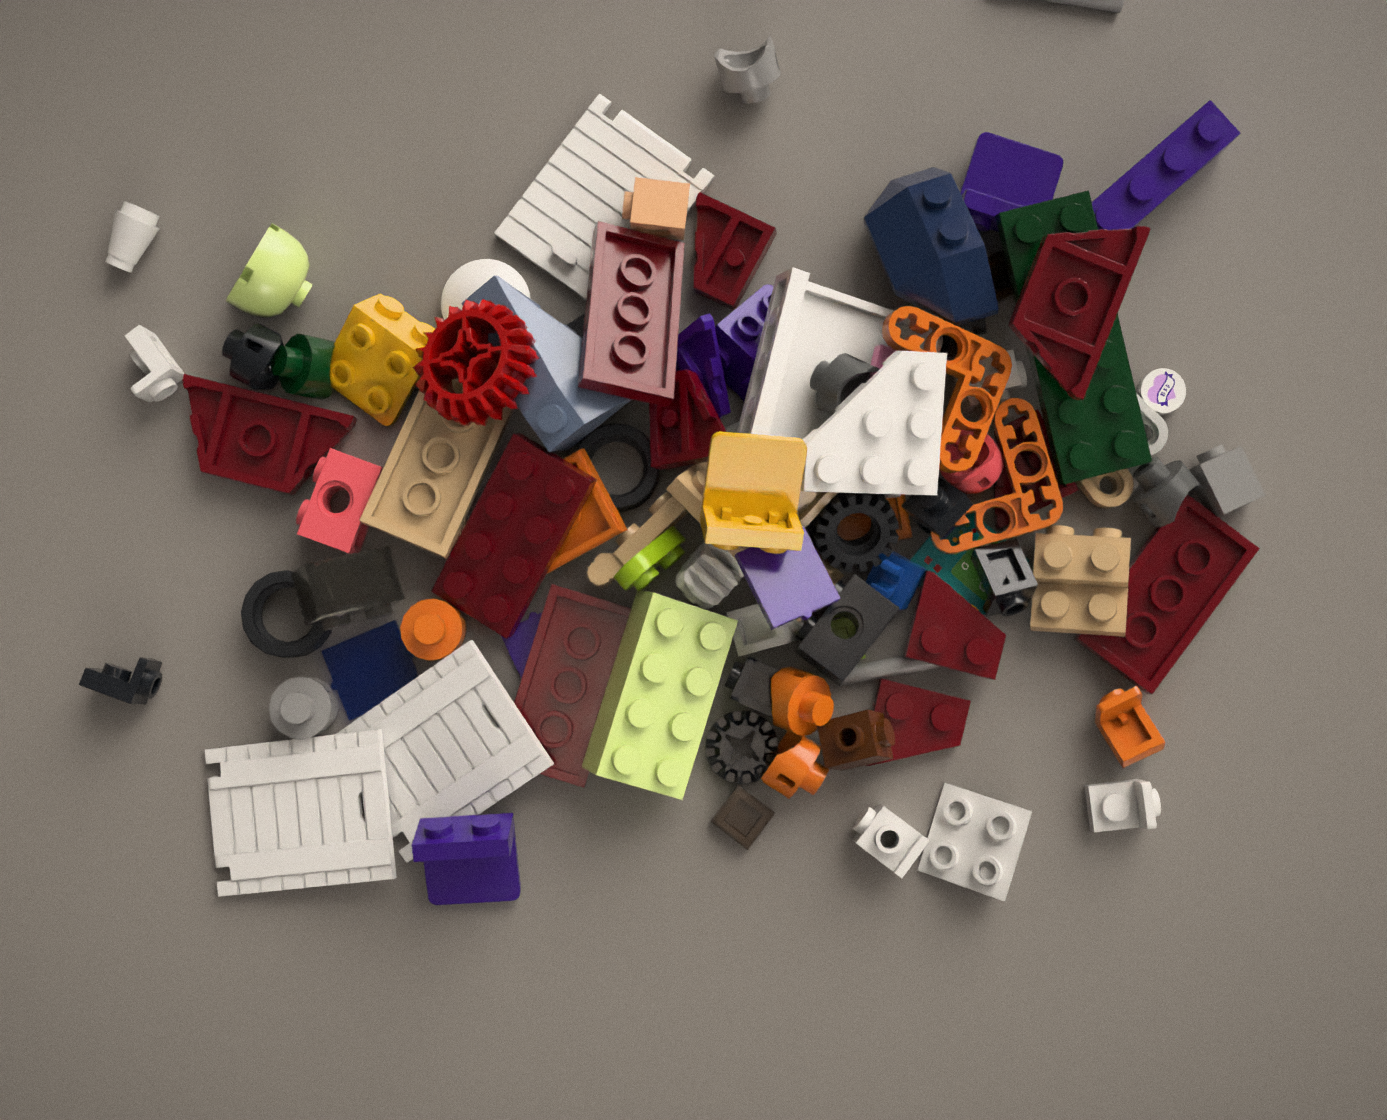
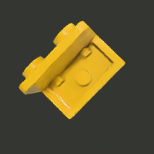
[330,293,435,426]
[700,431,807,554]

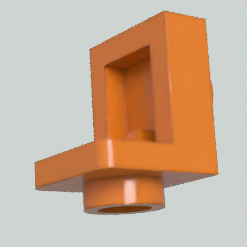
[1095,686,1165,768]

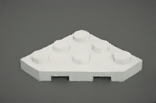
[801,351,947,495]

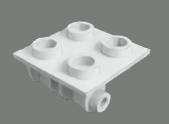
[918,783,1032,902]

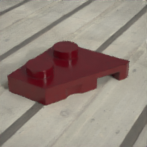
[693,192,777,311]
[649,369,727,470]
[903,571,1006,680]

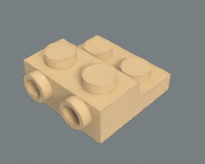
[1030,525,1131,637]

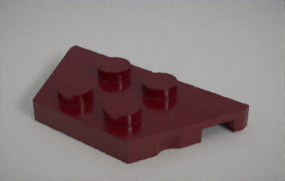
[1008,226,1151,400]
[182,374,357,496]

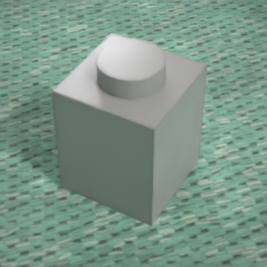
[1188,444,1266,517]

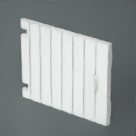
[494,94,715,301]
[336,640,554,863]
[205,729,397,897]

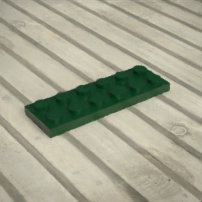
[995,190,1152,485]

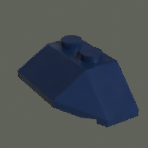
[864,167,999,326]

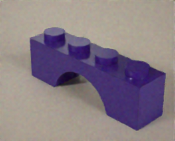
[1092,100,1241,230]

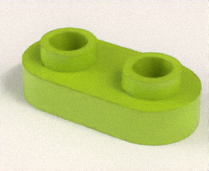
[613,526,686,592]

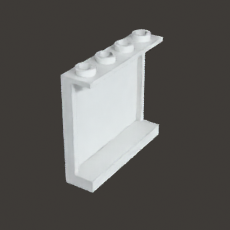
[737,267,943,498]

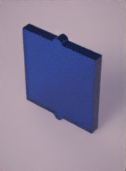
[321,620,419,720]

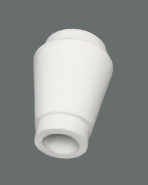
[105,201,160,273]

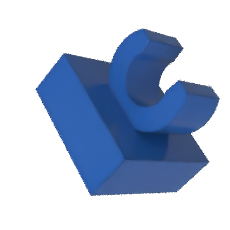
[865,551,926,610]

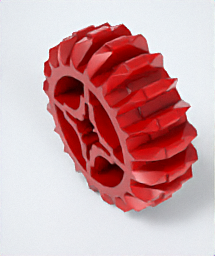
[413,299,539,426]

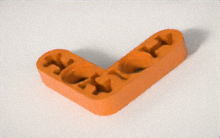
[882,306,1012,473]
[930,398,1063,554]

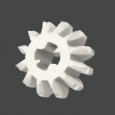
[675,542,744,609]

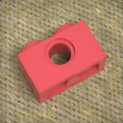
[296,448,383,557]

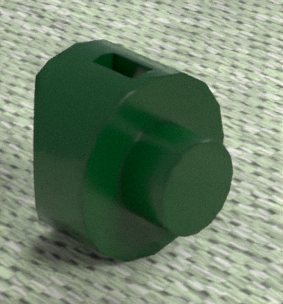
[271,334,335,400]

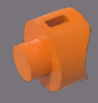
[400,598,467,661]
[771,666,834,736]
[761,731,829,799]

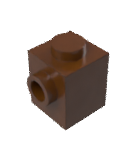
[817,709,895,771]

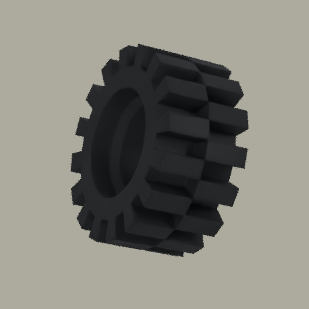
[810,493,899,572]

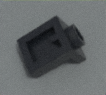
[971,538,1038,617]
[79,657,162,705]

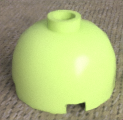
[225,223,313,317]

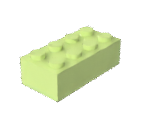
[582,591,738,800]

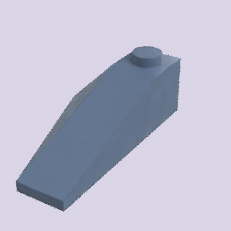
[461,275,632,452]

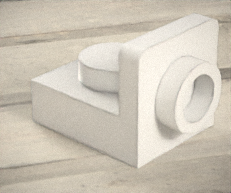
[125,325,184,402]
[726,604,804,657]
[1084,779,1161,833]

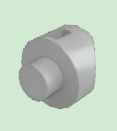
[714,36,781,104]
[269,677,339,739]

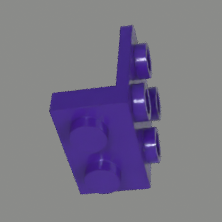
[960,132,1064,232]
[715,284,774,402]
[411,813,521,905]

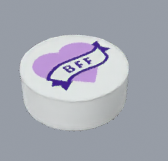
[1137,368,1186,415]

